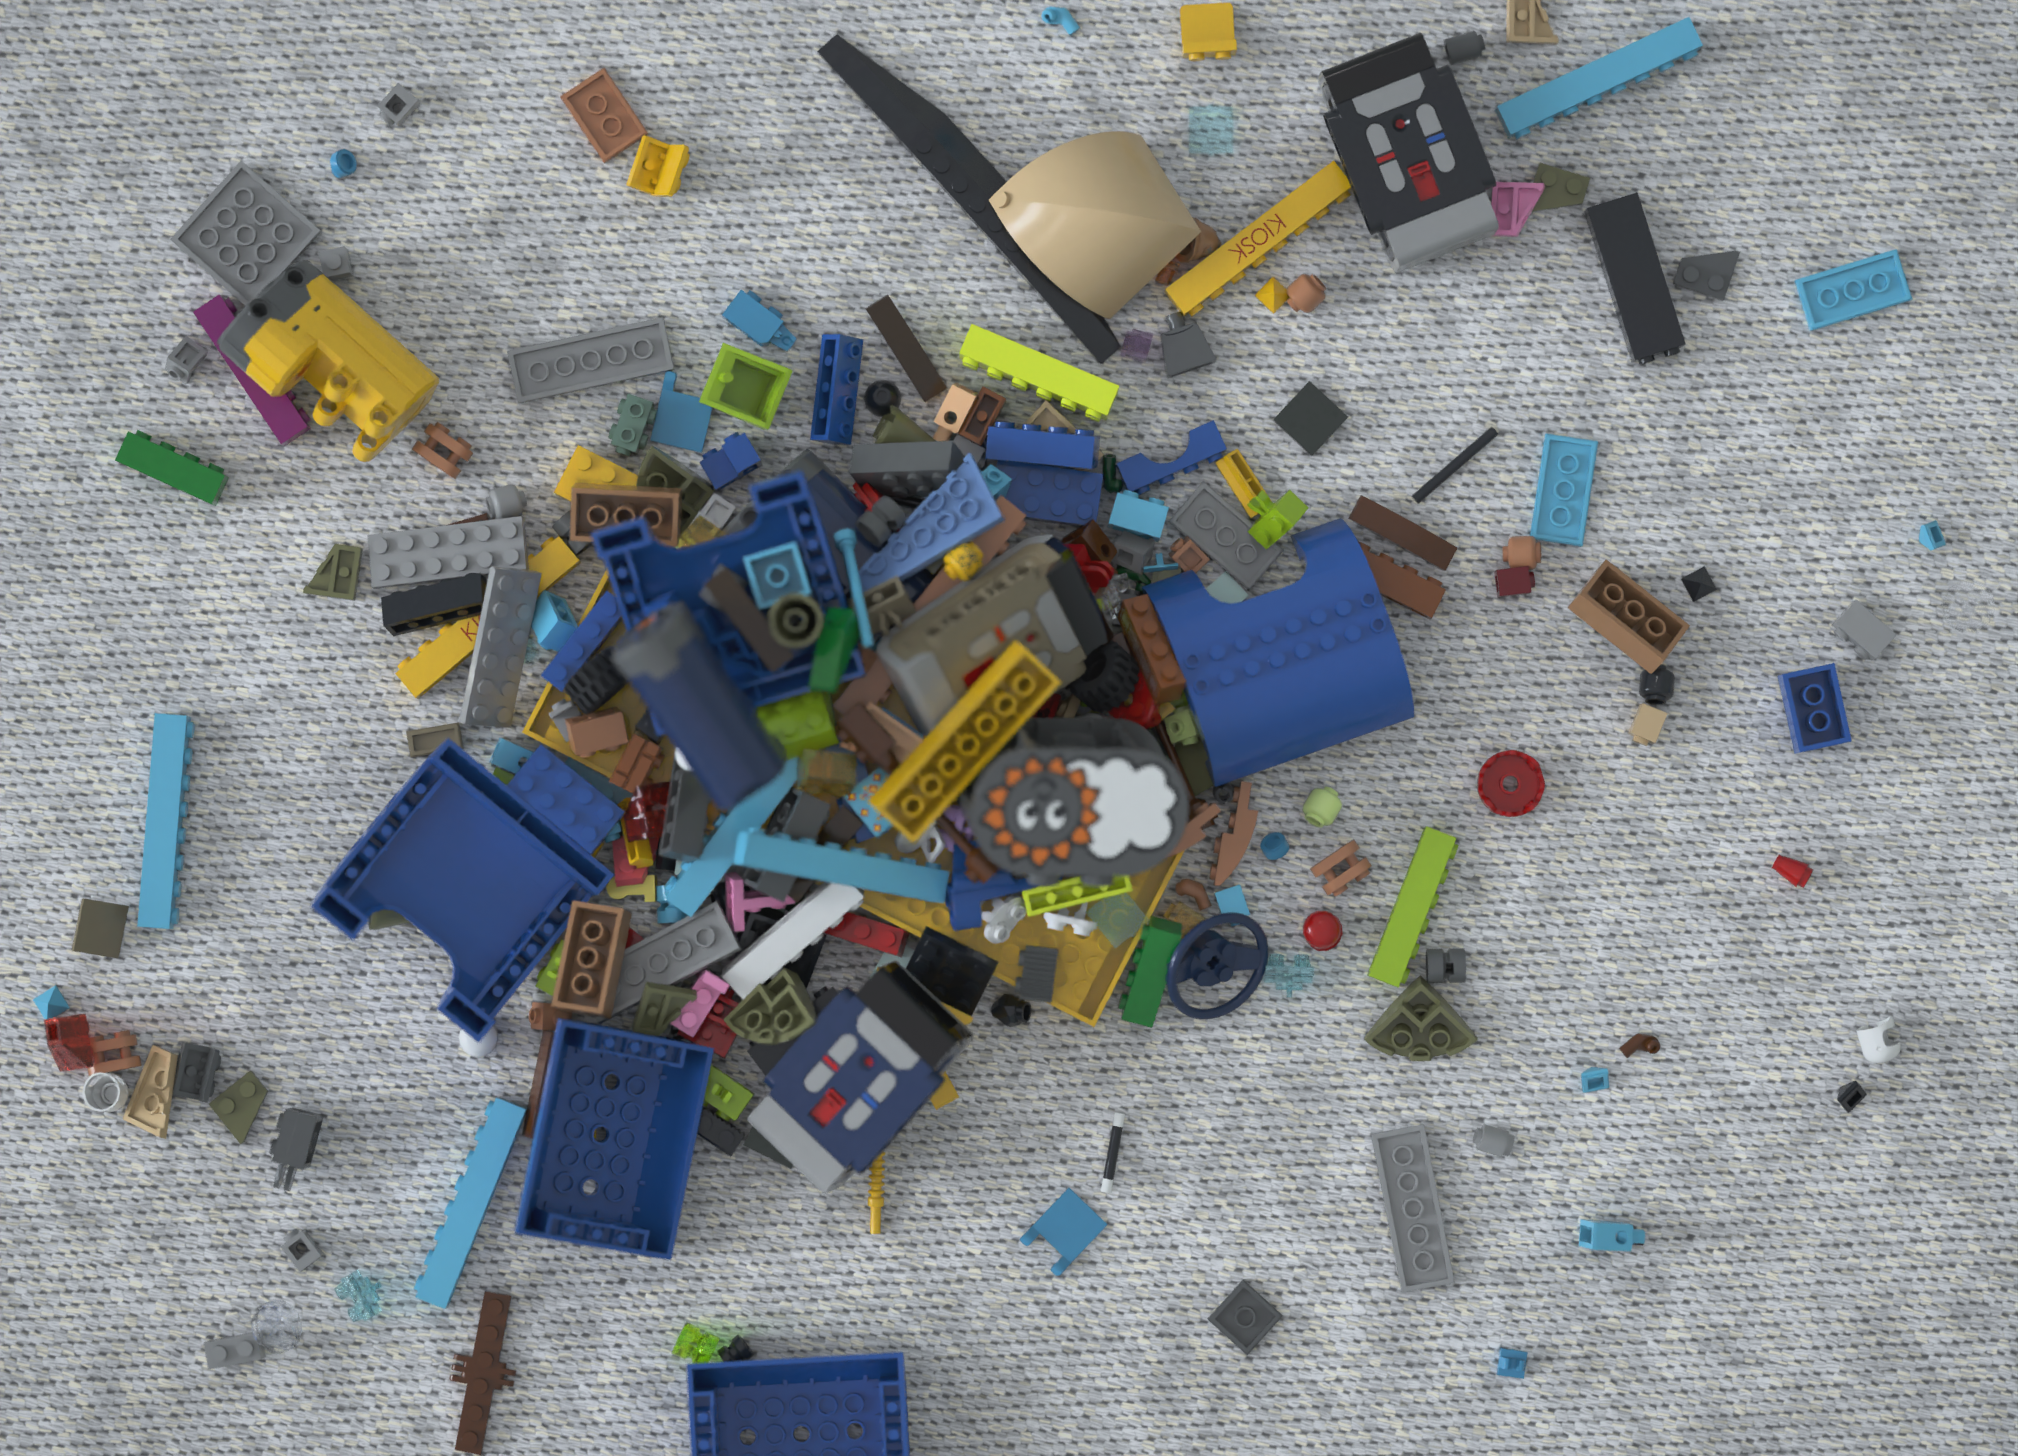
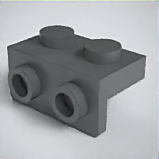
[172,1042,221,1103]

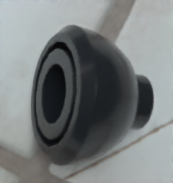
[864,380,901,417]

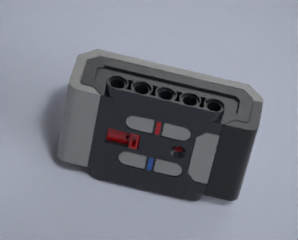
[1318,32,1499,274]

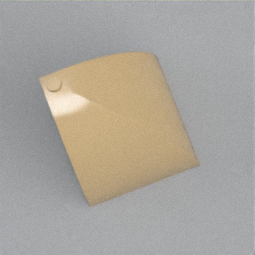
[989,131,1201,319]

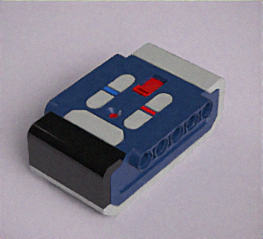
[747,961,974,1195]

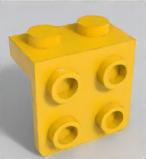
[1180,3,1237,61]
[626,135,690,197]

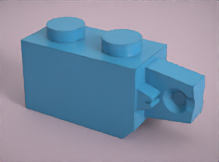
[722,290,797,352]

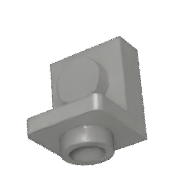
[165,336,208,384]
[549,699,582,742]

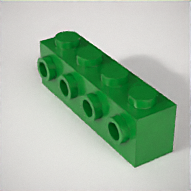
[115,430,229,506]
[1118,916,1182,1028]

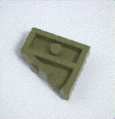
[1531,163,1590,213]
[303,544,363,601]
[631,981,697,1036]
[209,1070,268,1144]

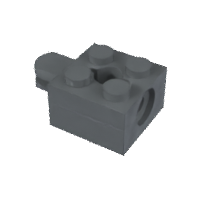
[269,1107,324,1191]

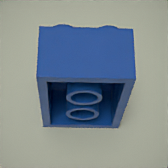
[1777,663,1852,754]

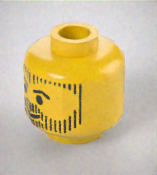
[943,541,984,581]

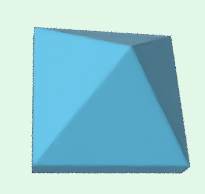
[1919,520,1946,551]
[33,985,70,1022]
[1581,1067,1609,1093]

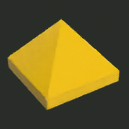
[1255,277,1290,314]

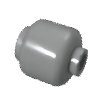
[486,484,527,519]

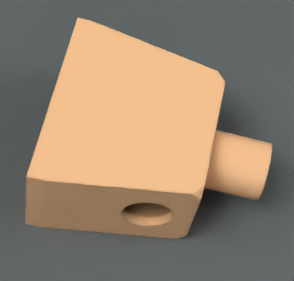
[933,383,978,441]

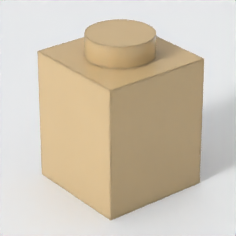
[1628,703,1668,746]

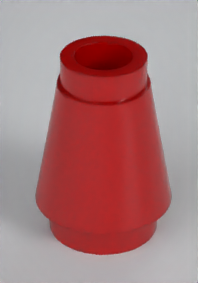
[1772,854,1814,888]

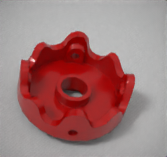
[1099,671,1162,729]
[1477,750,1545,817]

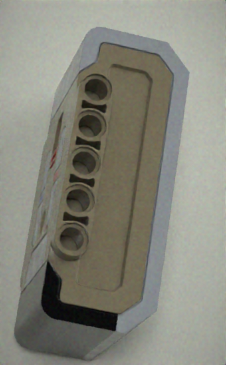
[876,534,1114,737]

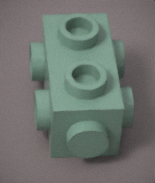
[608,394,657,457]

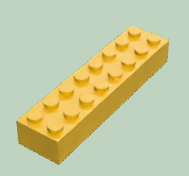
[868,640,1061,844]

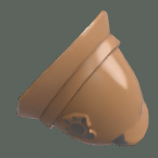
[1175,217,1222,263]

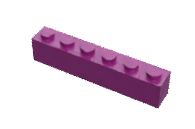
[193,294,311,446]

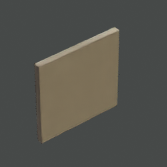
[71,898,129,958]

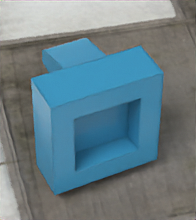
[1496,1348,1528,1379]

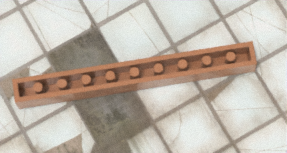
[833,495,1027,716]

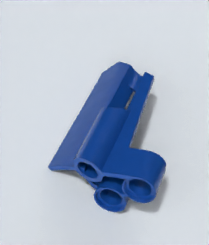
[945,840,1064,931]

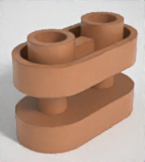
[412,422,473,479]
[1310,839,1372,897]
[83,1030,142,1076]

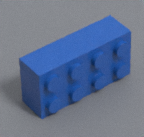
[985,421,1100,469]
[996,460,1103,527]
[507,744,625,855]

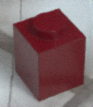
[1494,566,1535,598]

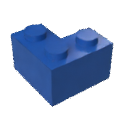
[700,432,762,492]

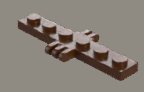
[449,1291,516,1455]

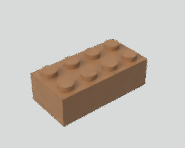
[570,483,682,547]
[1568,559,1690,674]
[551,900,632,1019]

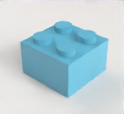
[1107,490,1169,542]
[743,542,813,611]

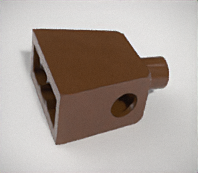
[1059,519,1118,581]

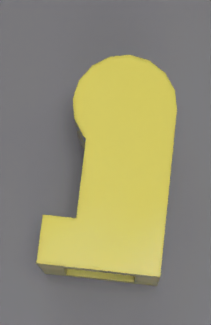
[606,875,658,902]

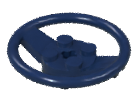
[1165,912,1269,1020]

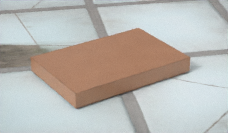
[560,68,648,163]

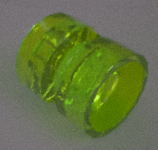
[672,1322,720,1364]

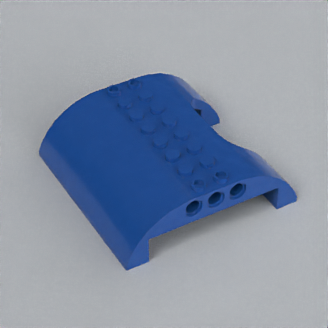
[591,470,865,736]
[1141,518,1414,787]
[310,738,615,1043]

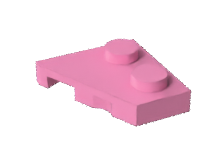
[1491,182,1545,237]

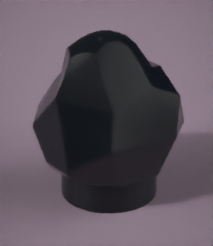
[991,994,1031,1027]

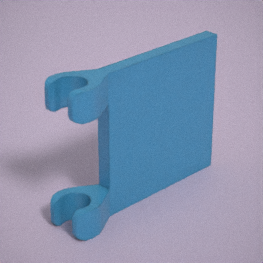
[650,371,713,453]
[1020,1188,1107,1276]

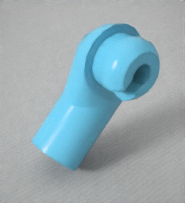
[1042,7,1080,36]

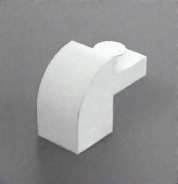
[684,493,736,543]

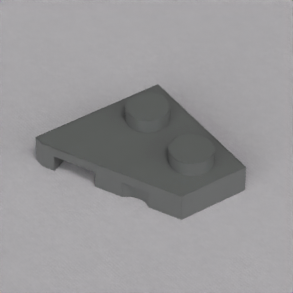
[1673,251,1740,301]

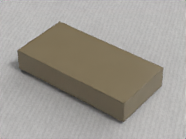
[406,722,464,758]

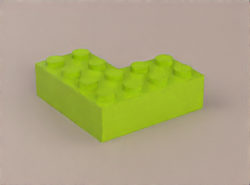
[756,690,839,761]

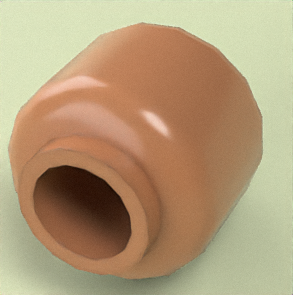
[1287,274,1326,313]
[1503,536,1541,570]

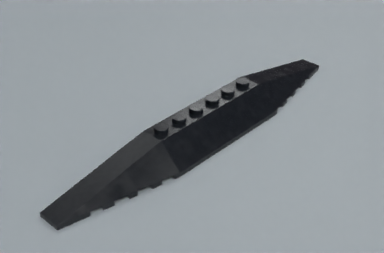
[817,34,1121,364]

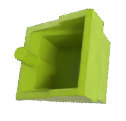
[699,343,793,430]

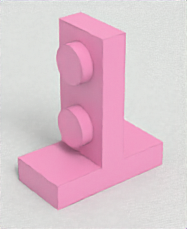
[725,872,795,932]
[670,969,729,1037]

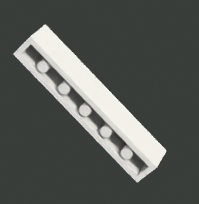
[722,882,864,999]

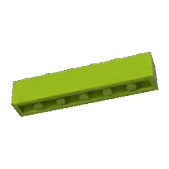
[1367,826,1459,988]

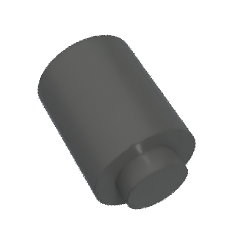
[1444,31,1485,65]

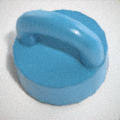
[330,149,357,178]
[1260,832,1289,860]

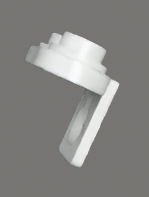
[895,821,946,863]
[980,895,1026,944]
[1043,902,1097,936]

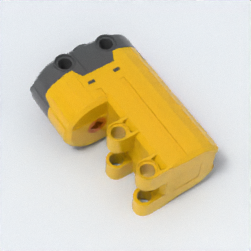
[217,260,439,462]

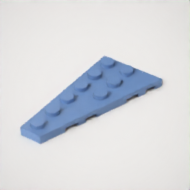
[858,452,1005,593]

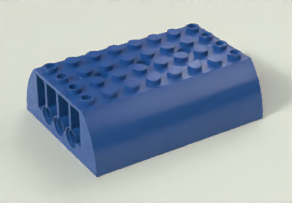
[514,1018,714,1260]
[686,1352,910,1456]

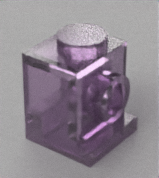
[1120,329,1153,363]

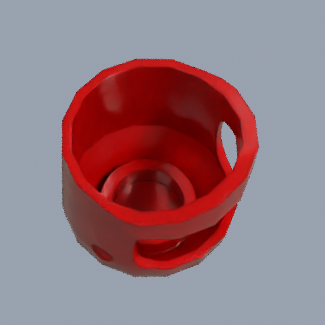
[1303,910,1343,951]

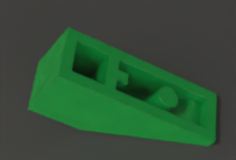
[809,607,860,692]

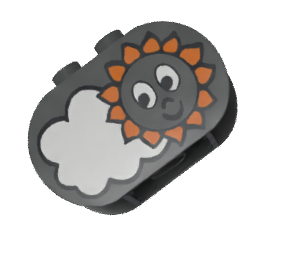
[956,717,1188,886]

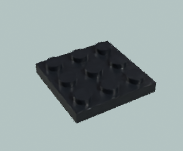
[906,926,998,1016]

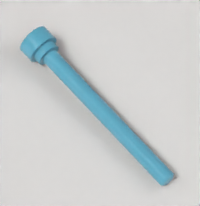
[834,529,874,648]

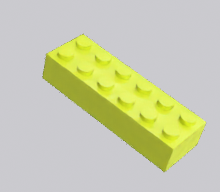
[959,324,1119,422]

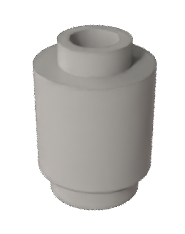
[1473,1124,1514,1157]

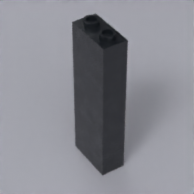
[1584,192,1686,365]

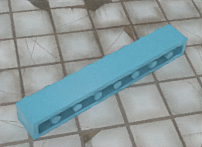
[1495,17,1703,140]
[137,713,195,929]
[664,750,820,917]
[734,828,950,903]
[414,1097,527,1309]

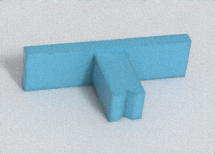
[1143,553,1178,573]

